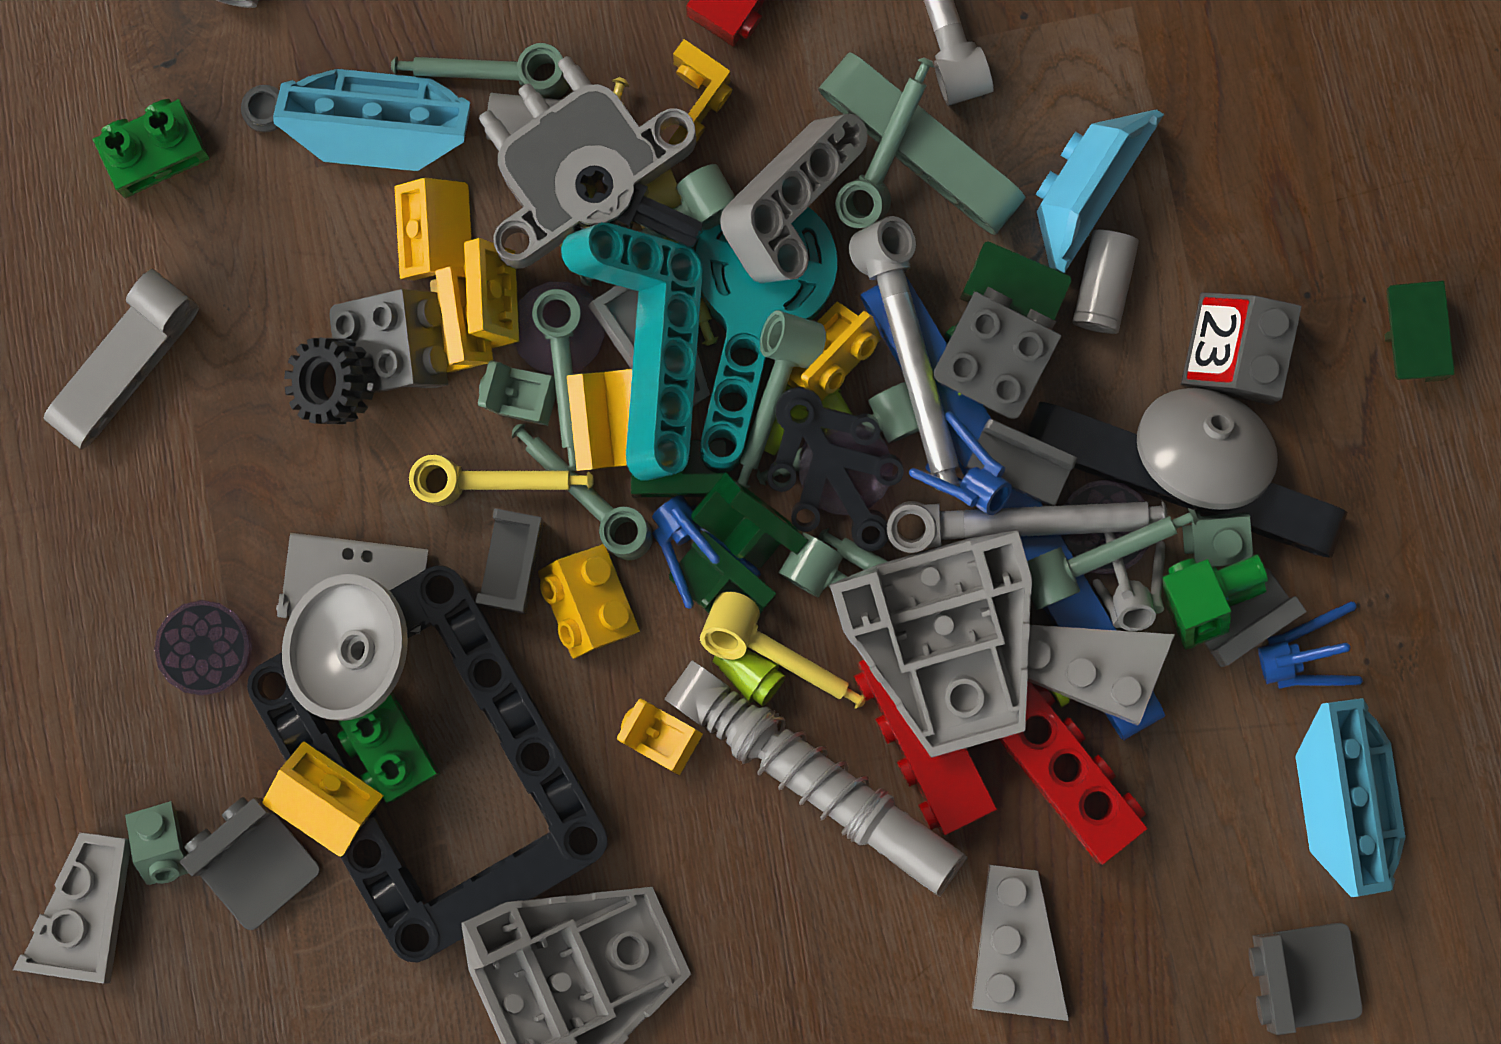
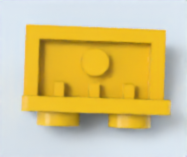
[788,301,881,401]
[538,544,640,659]

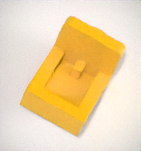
[617,698,703,775]

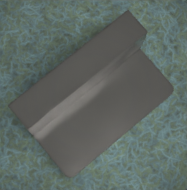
[966,419,1078,506]
[1204,568,1307,667]

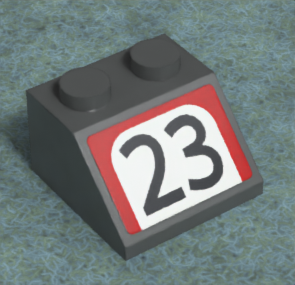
[1180,292,1302,405]

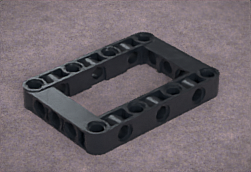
[247,565,608,963]

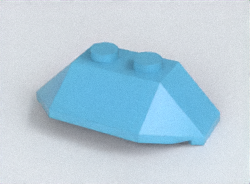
[273,69,470,171]
[1036,110,1164,273]
[1295,698,1405,897]

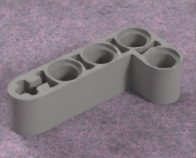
[720,114,868,283]
[43,269,199,449]

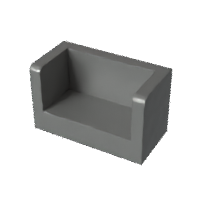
[476,508,544,615]

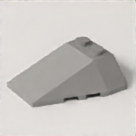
[830,530,1032,758]
[461,887,691,1044]

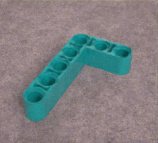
[561,222,703,481]

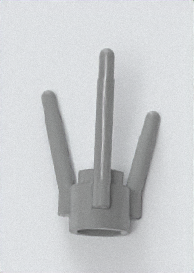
[1093,532,1165,631]

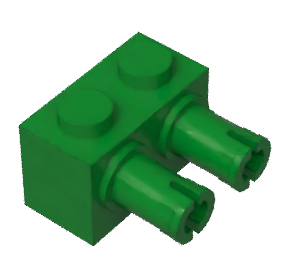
[92,99,210,198]
[1163,555,1268,650]
[337,692,441,803]

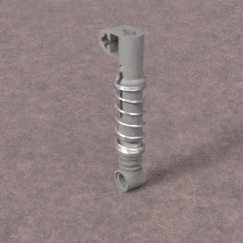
[664,661,967,897]

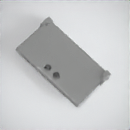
[276,533,428,635]

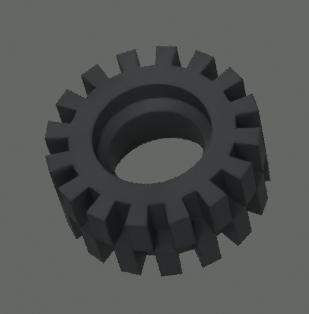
[284,337,375,424]

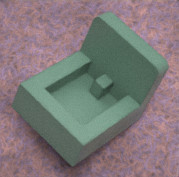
[478,360,556,426]
[1182,511,1253,566]
[125,801,188,885]

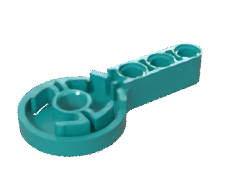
[696,207,837,473]

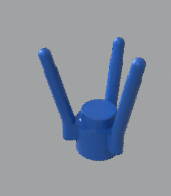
[909,412,1012,515]
[652,495,761,609]
[1258,601,1363,689]

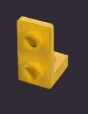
[668,39,733,145]

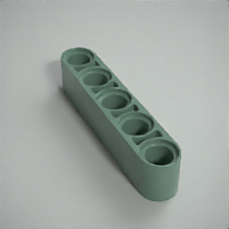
[818,52,1026,235]

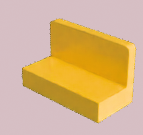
[395,178,472,280]
[430,266,493,373]
[567,369,632,471]
[263,741,384,857]

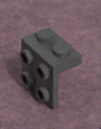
[934,287,1061,419]
[329,289,448,393]
[180,797,320,930]
[1249,923,1362,1035]

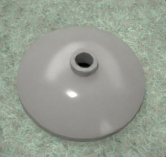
[1137,388,1278,510]
[282,574,408,721]

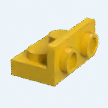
[464,238,519,349]

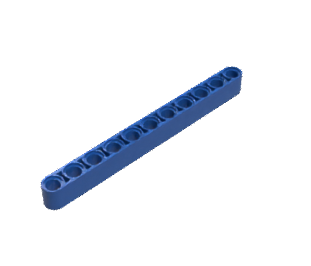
[860,277,1165,741]

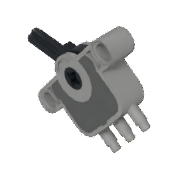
[479,56,703,269]

